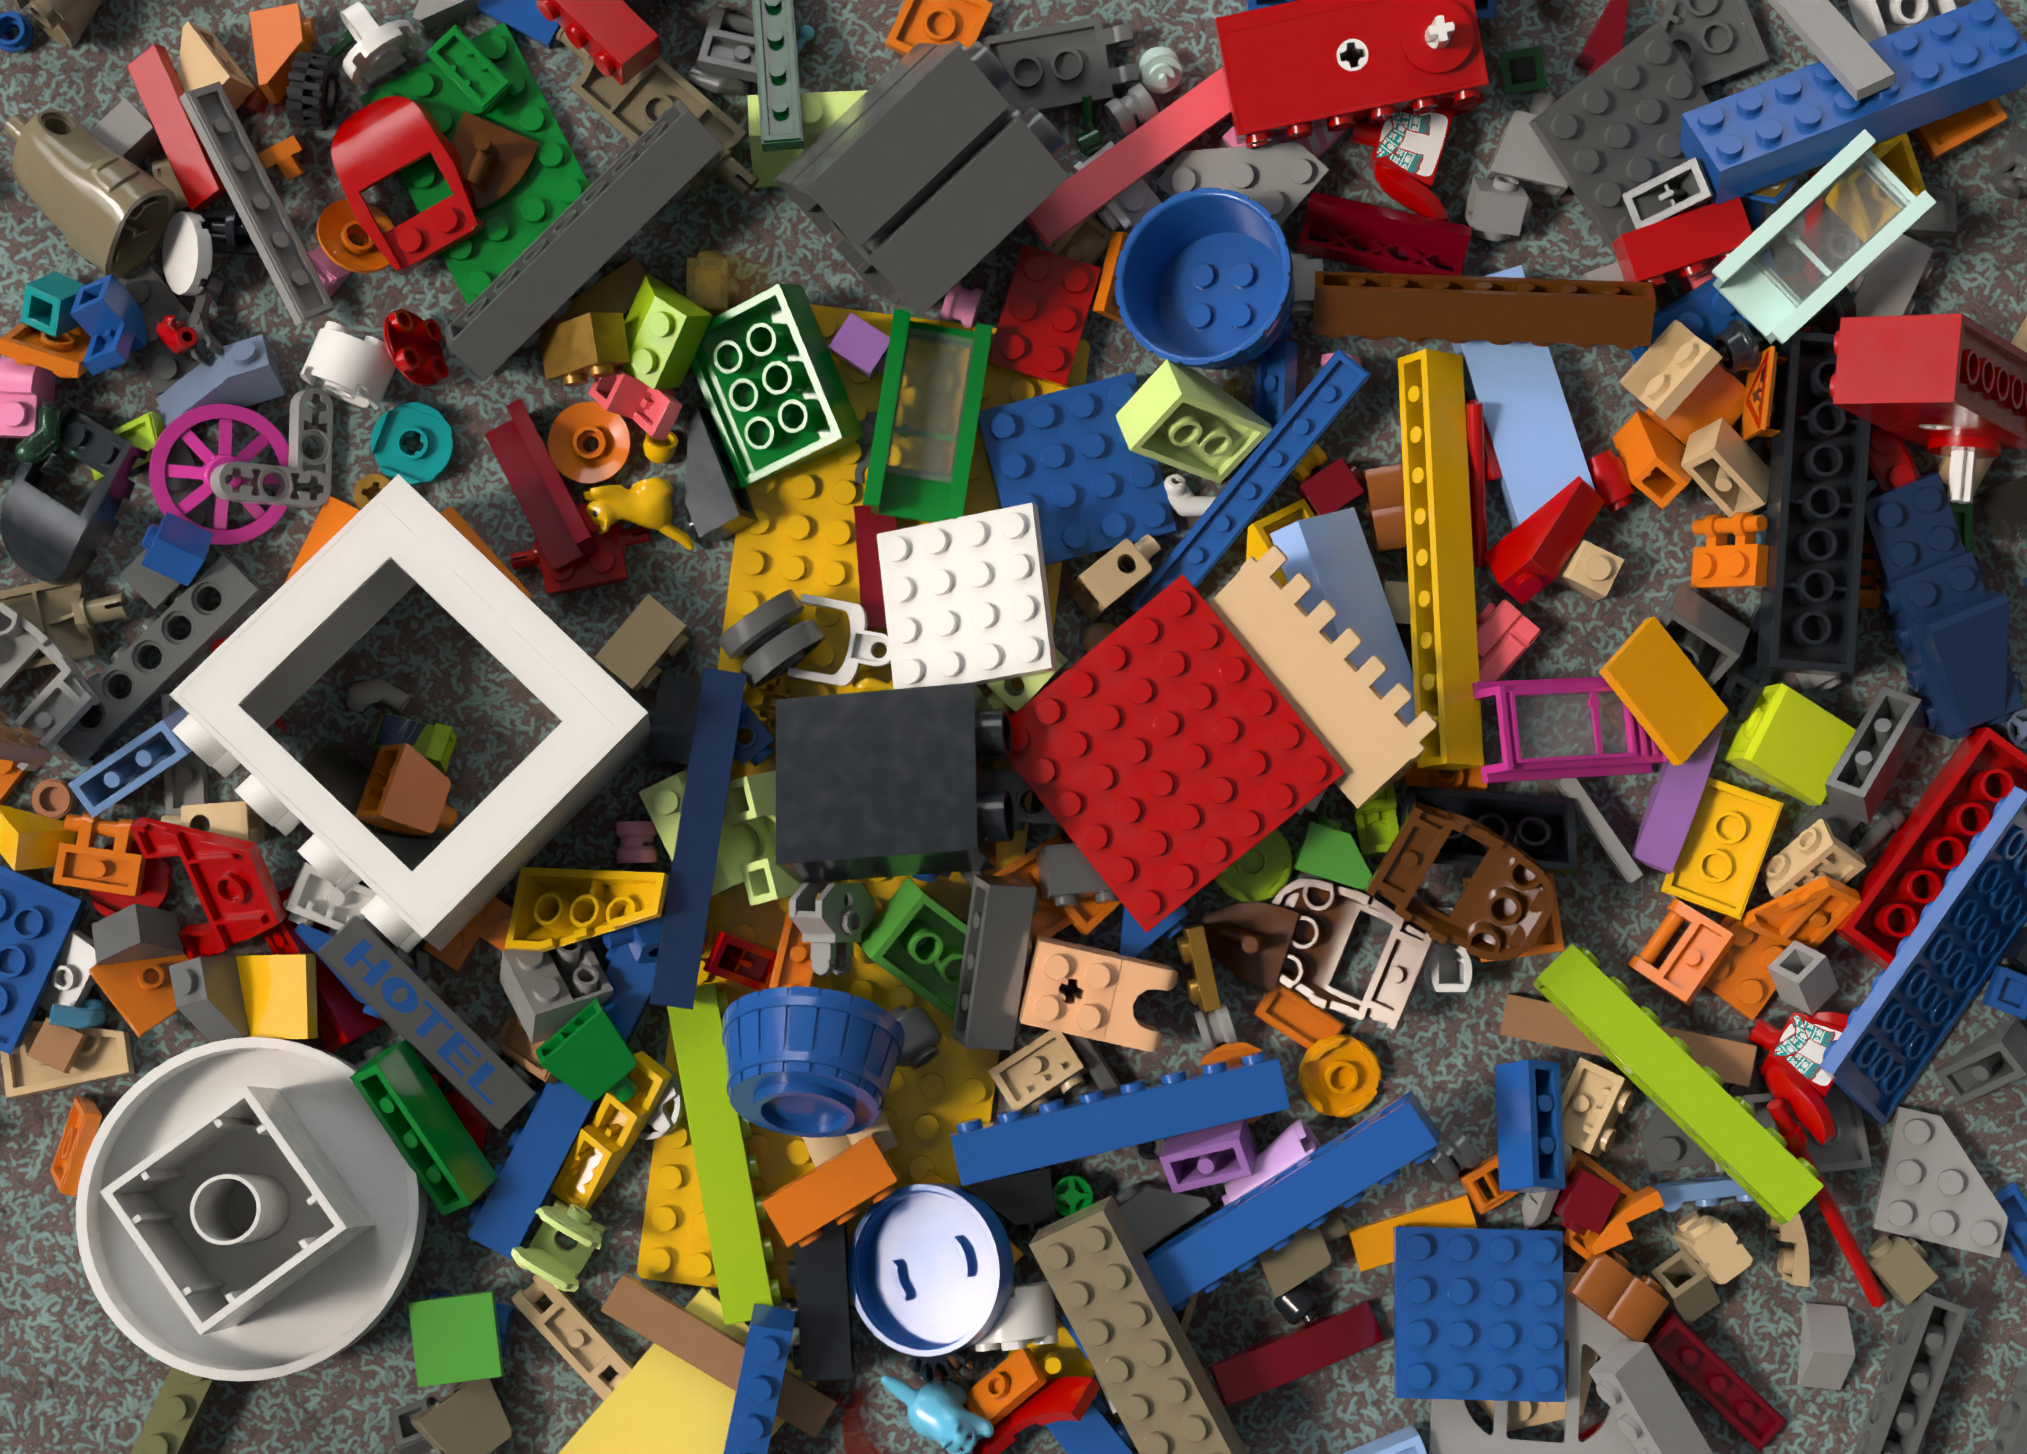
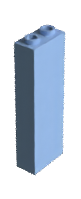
[1452,265,1595,529]
[1270,507,1415,725]

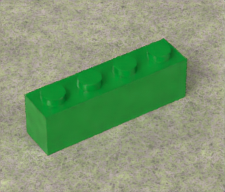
[350,1039,498,1216]

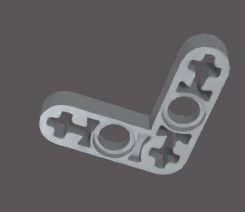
[210,388,333,508]

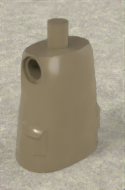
[4,108,175,279]

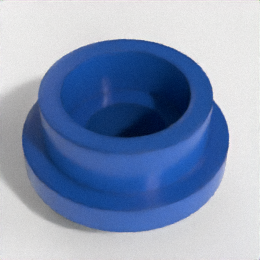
[0,11,34,53]

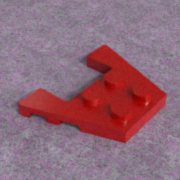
[130,817,287,960]

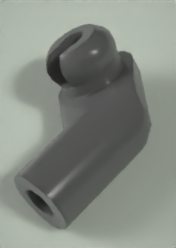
[689,65,750,95]

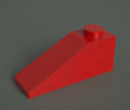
[1483,476,1605,605]

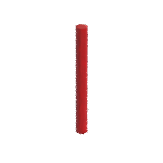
[1466,401,1488,567]

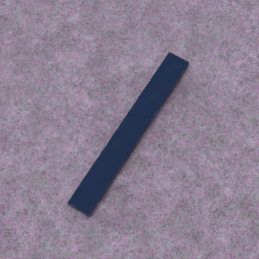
[650,668,747,1010]

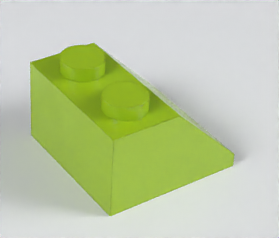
[621,274,713,390]

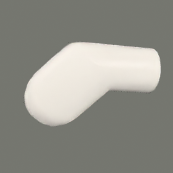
[1164,474,1217,517]

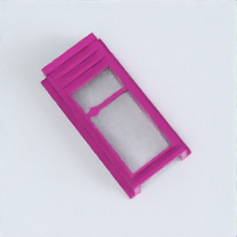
[1472,677,1670,784]

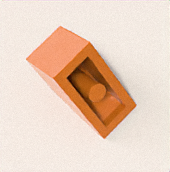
[249,3,318,104]

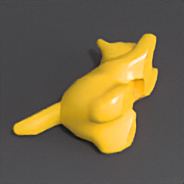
[583,477,695,551]

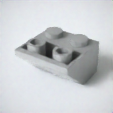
[500,939,614,1044]

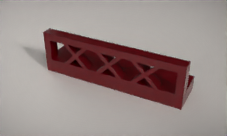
[1296,191,1472,276]

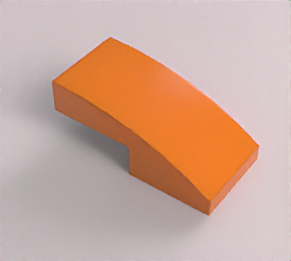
[1583,1185,1665,1255]

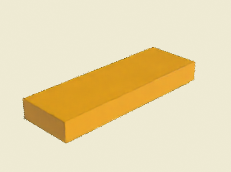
[1347,1194,1478,1272]

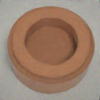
[32,779,77,820]

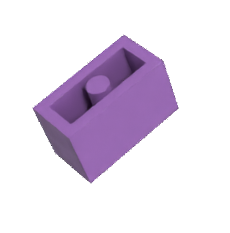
[1159,1119,1258,1194]

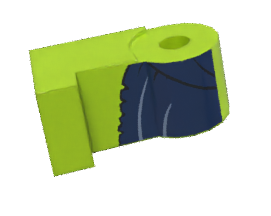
[371,714,457,773]

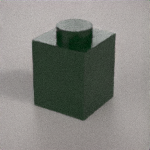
[1499,44,1549,94]

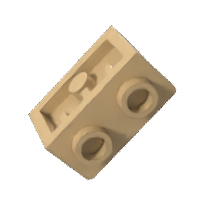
[1620,320,1723,421]
[1761,819,1866,898]
[988,1030,1088,1115]
[1561,1057,1634,1157]

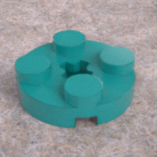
[370,402,456,486]

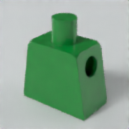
[535,997,638,1103]

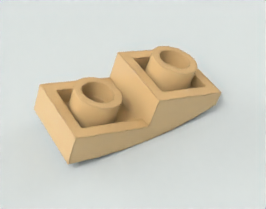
[1765,1212,1810,1287]

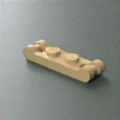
[511,1274,634,1401]

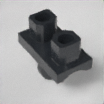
[201,209,260,256]

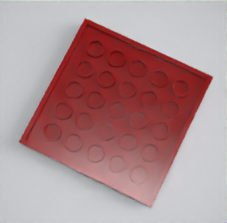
[1008,574,1346,933]

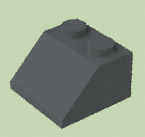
[1655,584,1750,688]

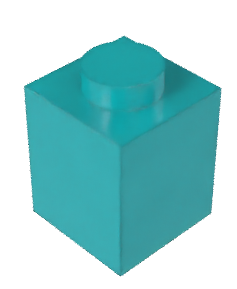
[20,272,85,338]

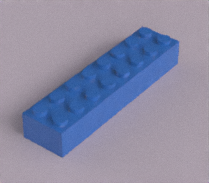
[1680,0,2027,205]

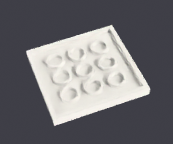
[877,503,1057,689]

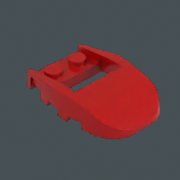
[331,96,486,276]

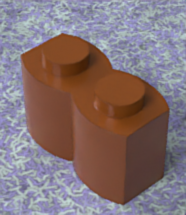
[1361,464,1407,554]
[1566,1249,1670,1342]

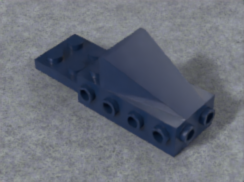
[1864,472,2024,740]

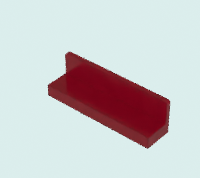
[485,399,599,571]

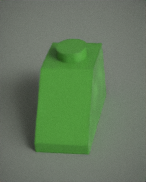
[1292,816,1373,892]

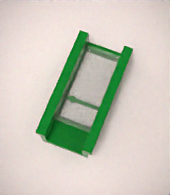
[863,309,993,523]

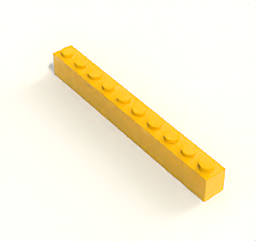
[1398,349,1484,771]

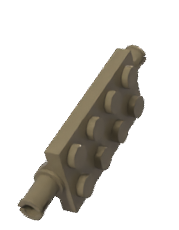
[556,27,759,199]
[0,575,131,673]

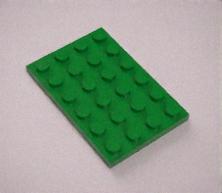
[359,22,590,305]

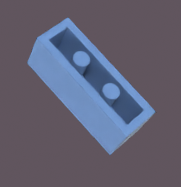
[68,707,192,818]

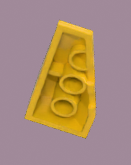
[505,867,669,952]

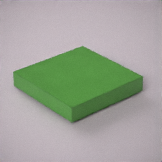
[408,1290,504,1387]

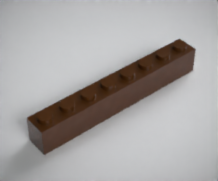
[1313,271,1656,350]

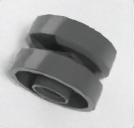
[718,589,826,690]

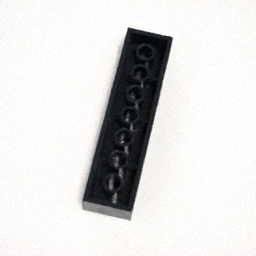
[1756,331,1871,676]

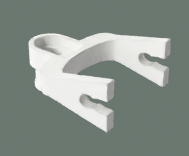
[787,594,891,687]

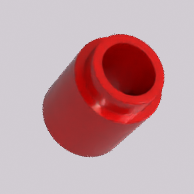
[1586,449,1637,513]

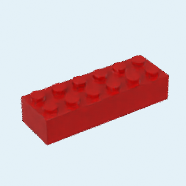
[1832,727,2027,970]

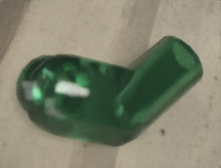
[15,407,60,464]

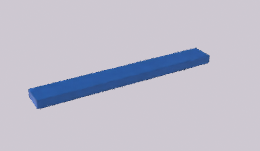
[1127,348,1372,613]

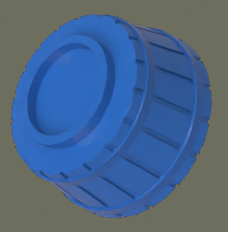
[1115,187,1295,370]
[722,986,905,1138]

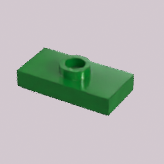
[426,25,515,115]

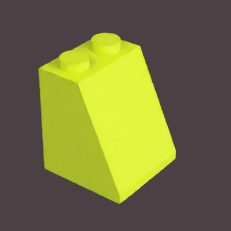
[1723,683,1856,806]

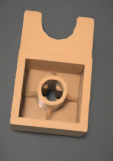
[1018,935,1179,1052]

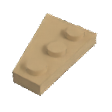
[0,1021,135,1099]

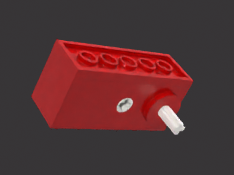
[1215,0,1489,149]
[1830,313,2027,504]

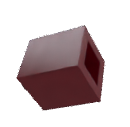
[1296,458,1364,516]
[1554,1166,1621,1236]

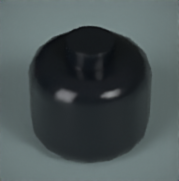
[1274,1280,1321,1325]

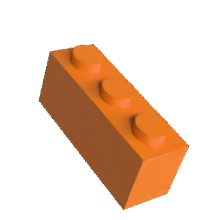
[762,1132,899,1247]

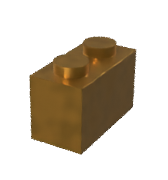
[539,312,630,387]

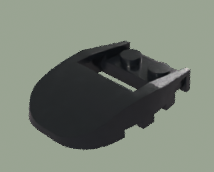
[0,405,148,585]

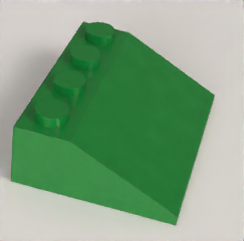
[691,283,864,488]

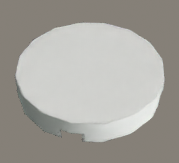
[162,211,213,296]

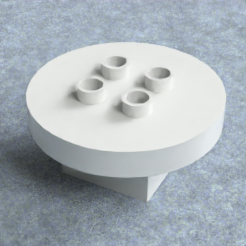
[76,1037,427,1382]

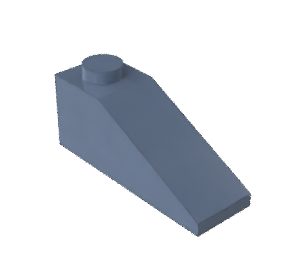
[158,334,286,429]

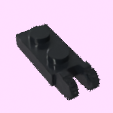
[1716,603,1774,723]

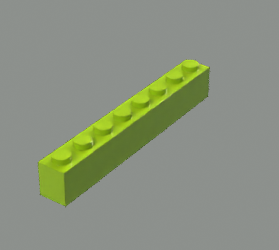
[1532,943,1824,1226]
[667,982,783,1326]

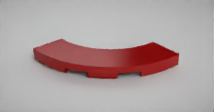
[973,1376,1101,1454]

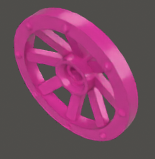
[149,403,295,545]

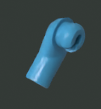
[49,998,107,1029]

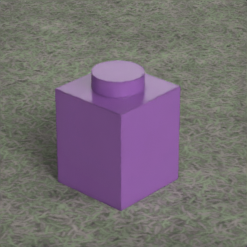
[828,313,890,381]

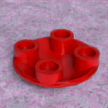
[383,309,449,387]

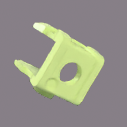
[511,1199,606,1292]

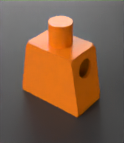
[355,743,457,836]

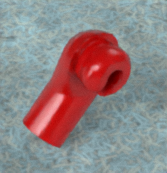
[156,314,198,355]

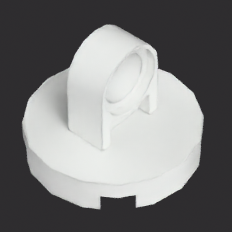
[340,2,420,85]

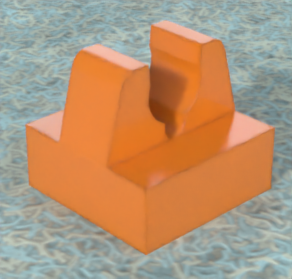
[257,134,306,181]

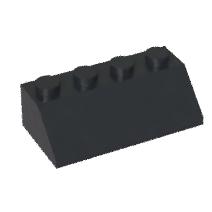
[1401,786,1577,875]

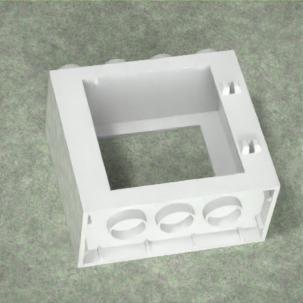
[169,474,651,954]

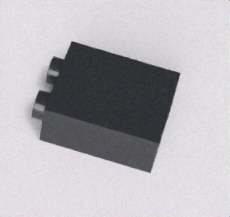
[776,682,1015,884]

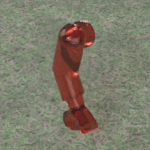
[837,1387,882,1454]

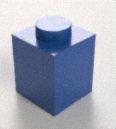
[140,512,213,586]

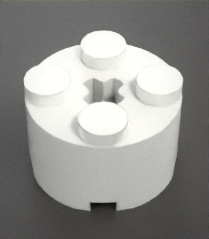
[300,321,396,410]
[975,1282,1059,1352]

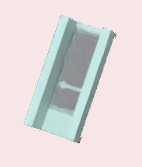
[1711,129,1936,344]

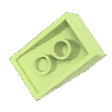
[1115,359,1272,484]

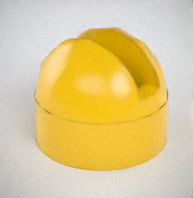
[643,431,678,464]

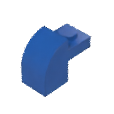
[70,274,147,375]

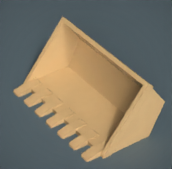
[1209,545,1438,810]

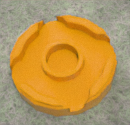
[1298,1035,1381,1118]

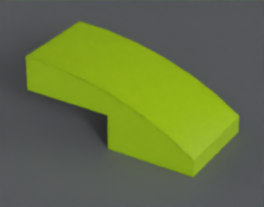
[1352,783,1399,858]

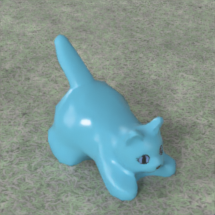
[881,1375,994,1454]

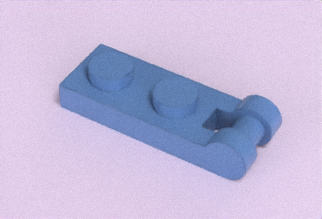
[1652,1174,1755,1212]

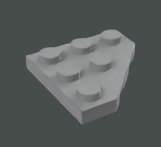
[1155,142,1330,227]
[1871,1106,2008,1258]

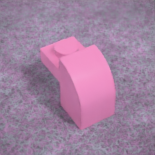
[0,357,56,439]

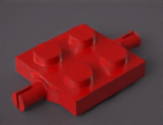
[510,502,651,597]

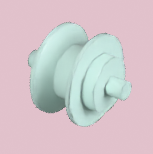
[1139,46,1182,93]

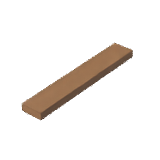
[1499,994,1757,1087]
[601,1272,837,1438]

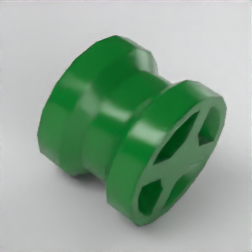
[1052,1172,1093,1217]

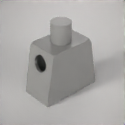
[1485,93,1568,197]

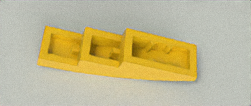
[551,1051,673,1212]

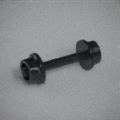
[1713,283,1857,374]

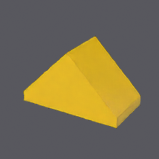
[0,804,78,871]

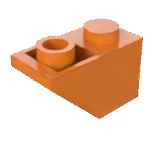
[1612,408,1692,509]

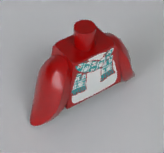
[1351,93,1484,221]
[1748,1010,1849,1145]

